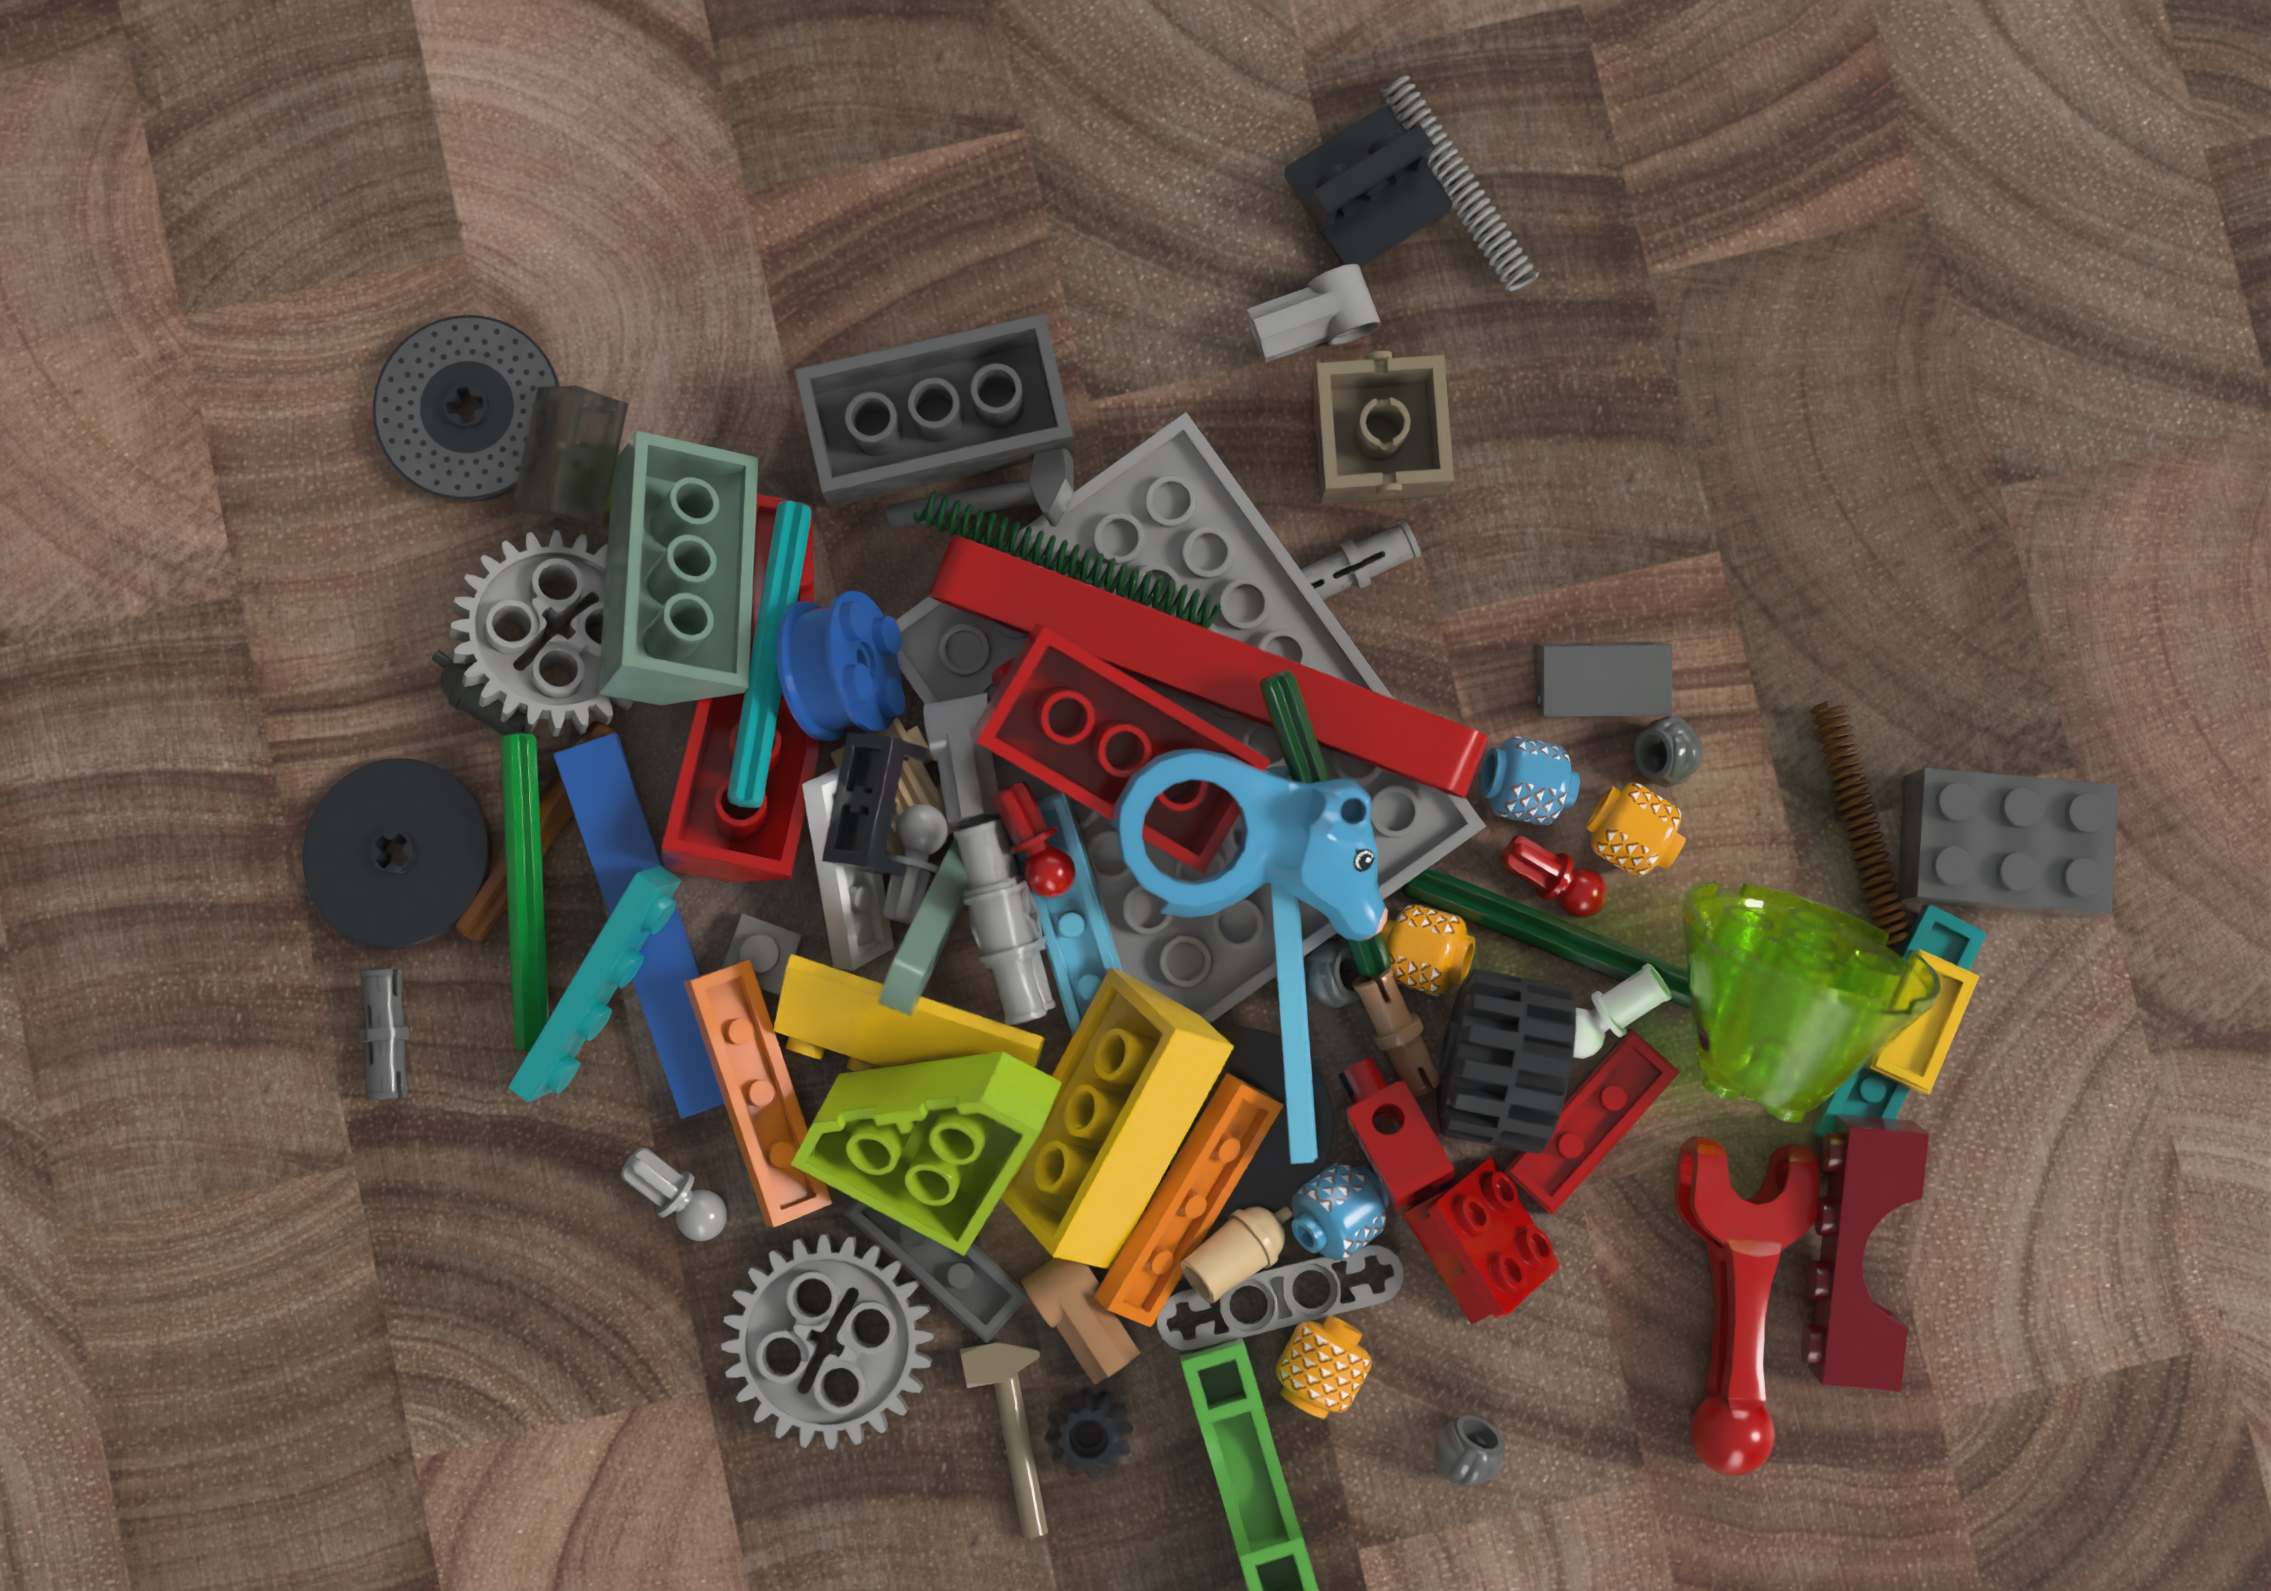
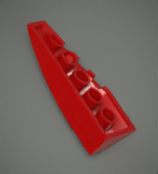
[661,493,819,882]

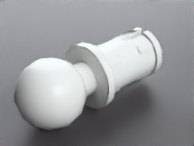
[1573,963,1672,1059]

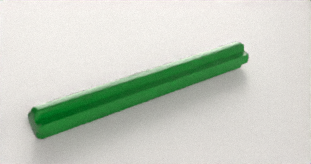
[500,733,549,1052]

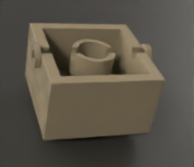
[1312,351,1454,504]

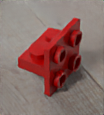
[1402,1157,1560,1325]

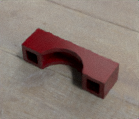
[1801,1114,1929,1392]

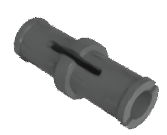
[357,969,411,1100]

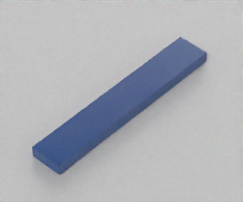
[553,733,725,1119]

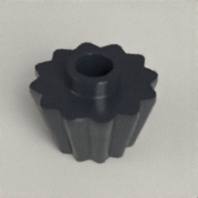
[1044,1388,1134,1479]

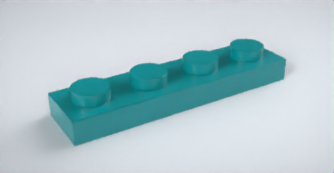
[508,866,682,1103]
[1810,904,1987,1139]

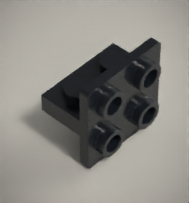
[1284,106,1452,268]

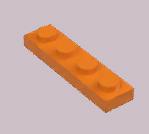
[684,960,832,1227]
[1093,1073,1284,1328]

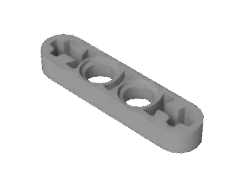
[1157,1244,1404,1350]

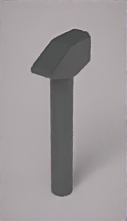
[887,448,1074,529]

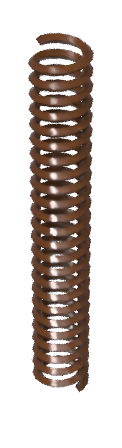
[1809,701,1912,949]

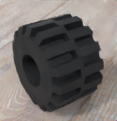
[1437,968,1576,1154]

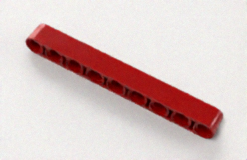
[928,535,1489,799]

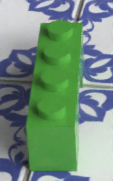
[1179,1338,1319,1591]

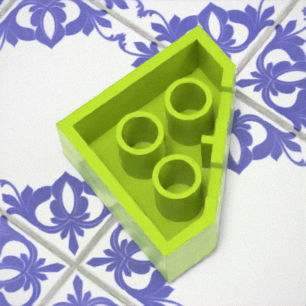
[790,1051,1062,1256]

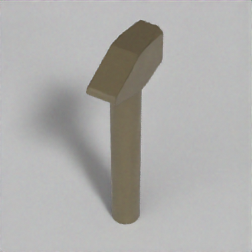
[960,1340,1049,1538]

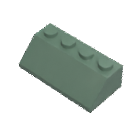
[598,430,758,705]

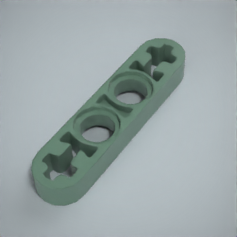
[879,827,970,1016]

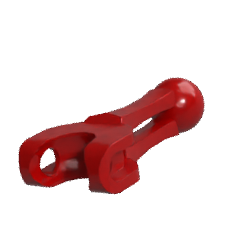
[1674,1136,1820,1476]

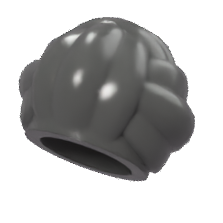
[1634,716,1703,788]
[1304,939,1369,1008]
[1435,1415,1505,1487]

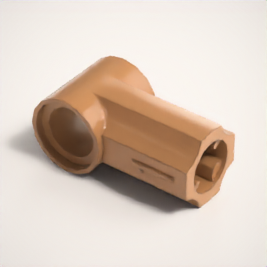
[1021,1257,1141,1385]

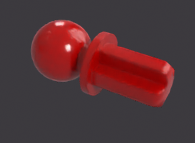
[993,781,1076,898]
[1501,836,1608,918]

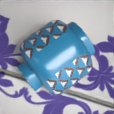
[1479,736,1580,825]
[1291,1162,1388,1260]

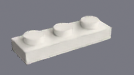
[802,766,894,971]

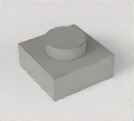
[722,913,805,995]

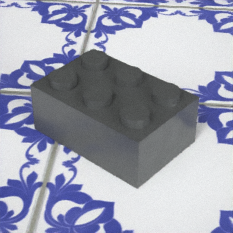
[1897,768,2119,918]

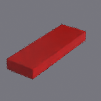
[1501,1029,1680,1215]

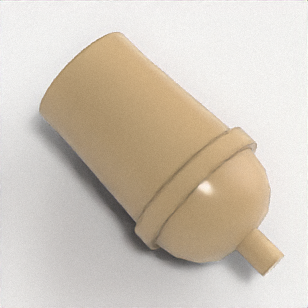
[1180,1206,1293,1304]

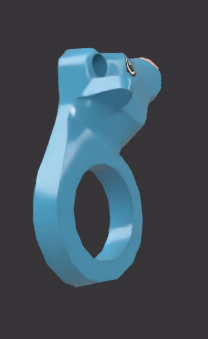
[1111,749,1388,941]

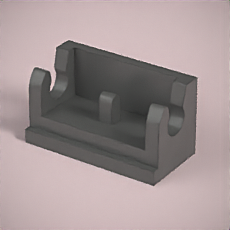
[1535,641,1672,717]

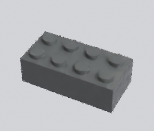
[794,313,1075,508]

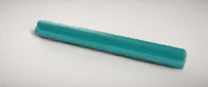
[728,501,811,808]

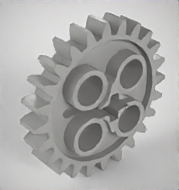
[449,530,633,736]
[721,1233,935,1450]

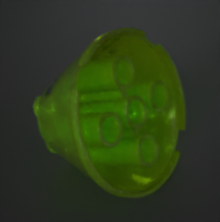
[1681,881,1941,1123]

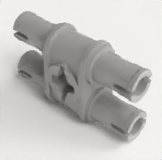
[953,819,1056,1025]

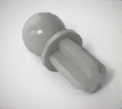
[882,804,948,924]
[621,1147,727,1241]

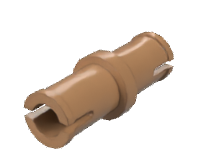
[1352,968,1440,1097]

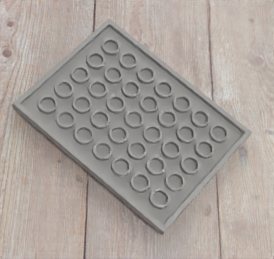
[896,412,1486,1024]

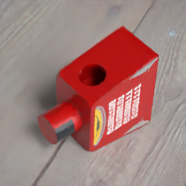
[1338,1057,1455,1214]

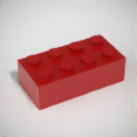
[970,623,1271,874]

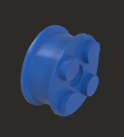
[776,591,905,742]

